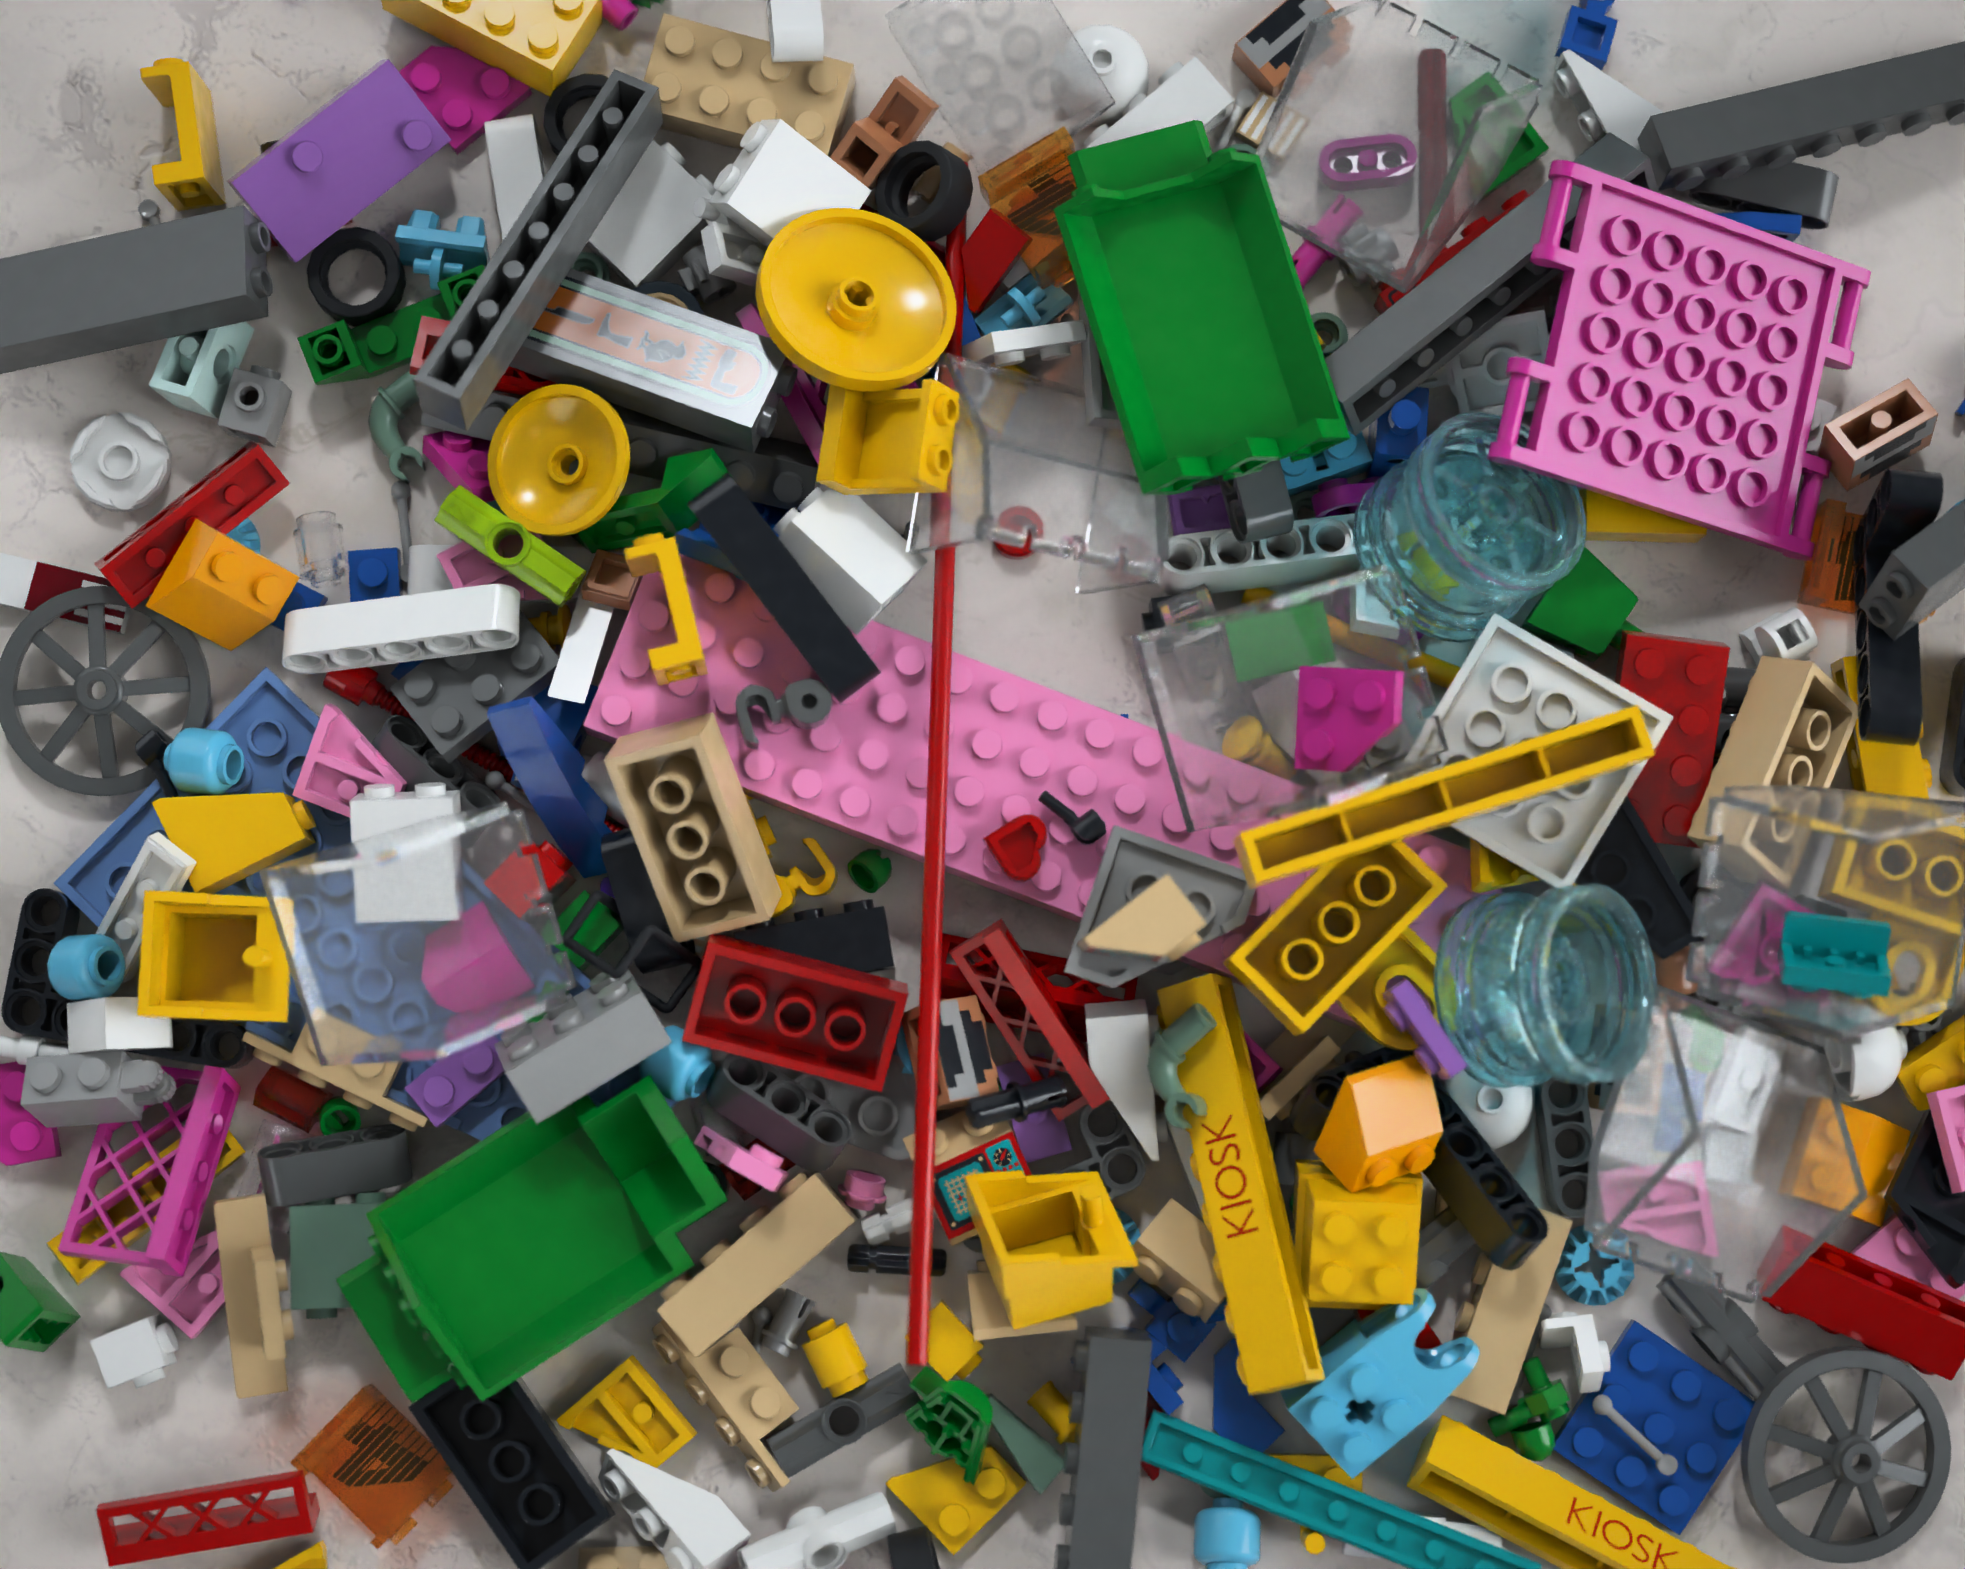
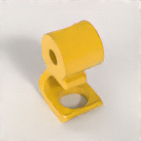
[772,838,838,918]

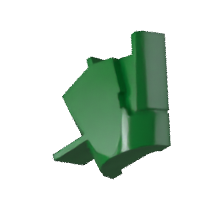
[904,1366,993,1485]

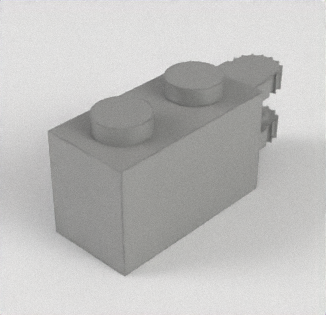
[20,1050,177,1128]

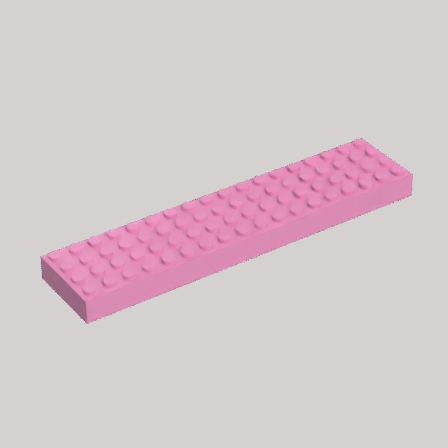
[583,554,1503,1038]

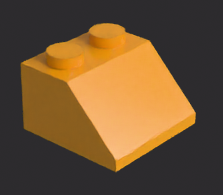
[145,519,300,651]
[1313,1055,1443,1193]
[1783,1099,1911,1227]

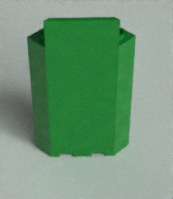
[1054,120,1350,495]

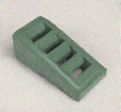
[986,1393,1064,1495]

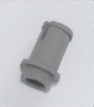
[761,1288,816,1357]

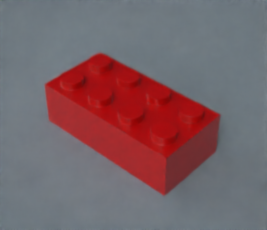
[1615,630,1730,849]
[682,933,909,1093]

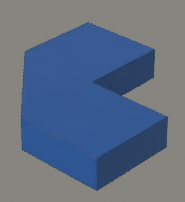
[1212,1334,1285,1453]

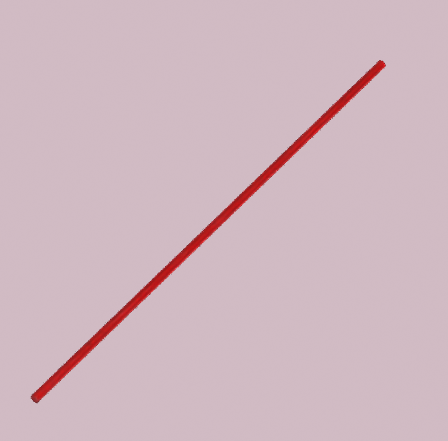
[907,161,968,1366]

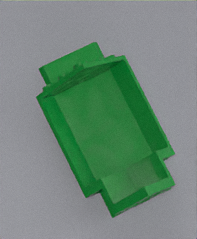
[336,1075,729,1403]

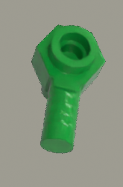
[1487,1356,1570,1438]

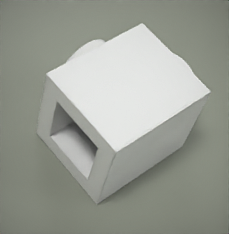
[90,1315,178,1389]

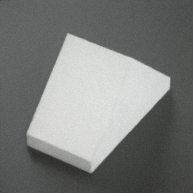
[67,997,173,1054]

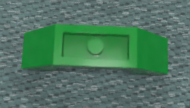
[297,264,485,385]
[571,448,733,554]

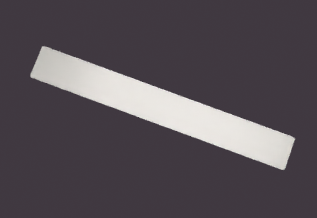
[548,473,654,704]

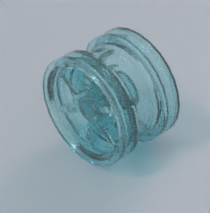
[1353,412,1586,643]
[1434,883,1657,1088]

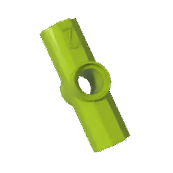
[434,485,586,608]

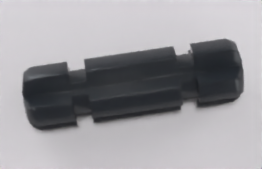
[847,1244,947,1277]

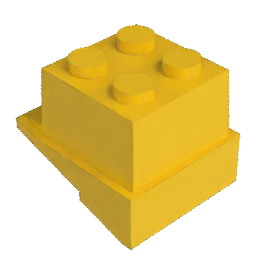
[137,890,294,1022]
[1293,1159,1423,1310]
[964,1170,1138,1330]

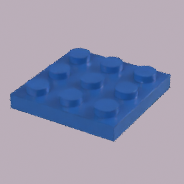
[1554,1319,1755,1535]

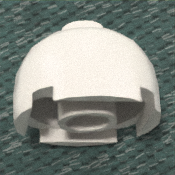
[1052,25,1149,127]
[1813,1000,1907,1104]
[1438,1050,1535,1149]

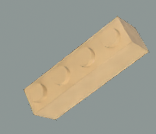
[1450,1208,1573,1415]

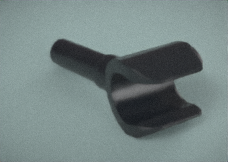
[135,730,179,798]
[1038,790,1106,845]

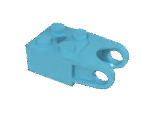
[1280,1288,1480,1479]

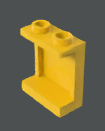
[140,58,226,211]
[816,379,960,495]
[624,533,708,686]

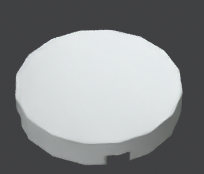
[70,413,172,512]

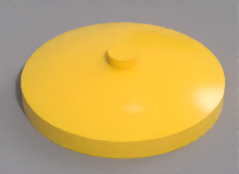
[756,208,956,392]

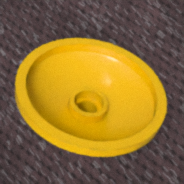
[487,384,630,536]

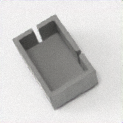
[494,969,672,1124]

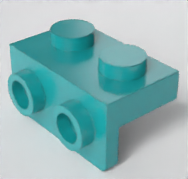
[1777,911,1892,999]

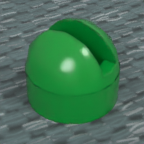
[847,849,892,893]
[319,1096,361,1135]
[1511,1420,1555,1461]

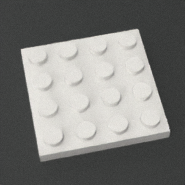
[1391,613,1674,895]

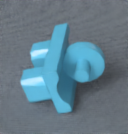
[395,209,490,290]
[974,264,1074,336]

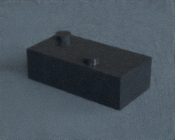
[408,1377,616,1569]

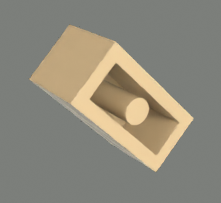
[1132,1198,1227,1323]

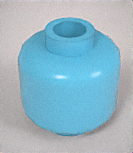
[163,728,244,795]
[48,934,125,1001]
[639,1025,716,1102]
[1194,1498,1261,1569]

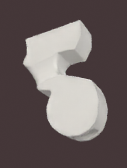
[1739,607,1818,667]

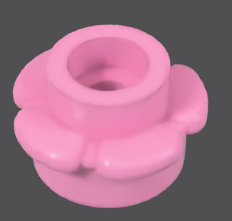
[838,1169,887,1211]

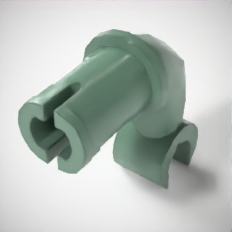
[368,370,426,483]
[1148,1003,1217,1129]

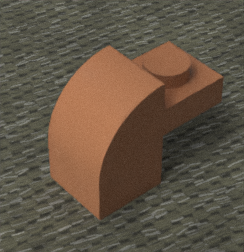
[830,75,940,190]

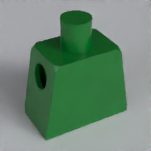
[1520,544,1643,662]
[0,1252,81,1352]

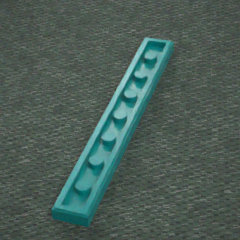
[1141,1410,1542,1569]

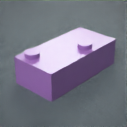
[227,59,451,263]

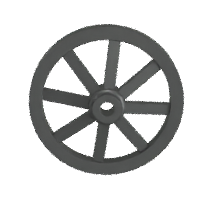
[0,586,211,796]
[1741,1346,1951,1563]

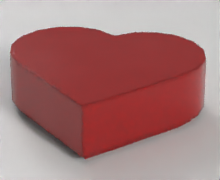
[983,814,1047,882]

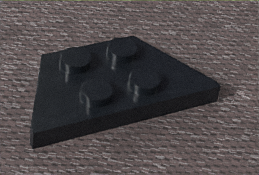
[1884,1109,1965,1289]

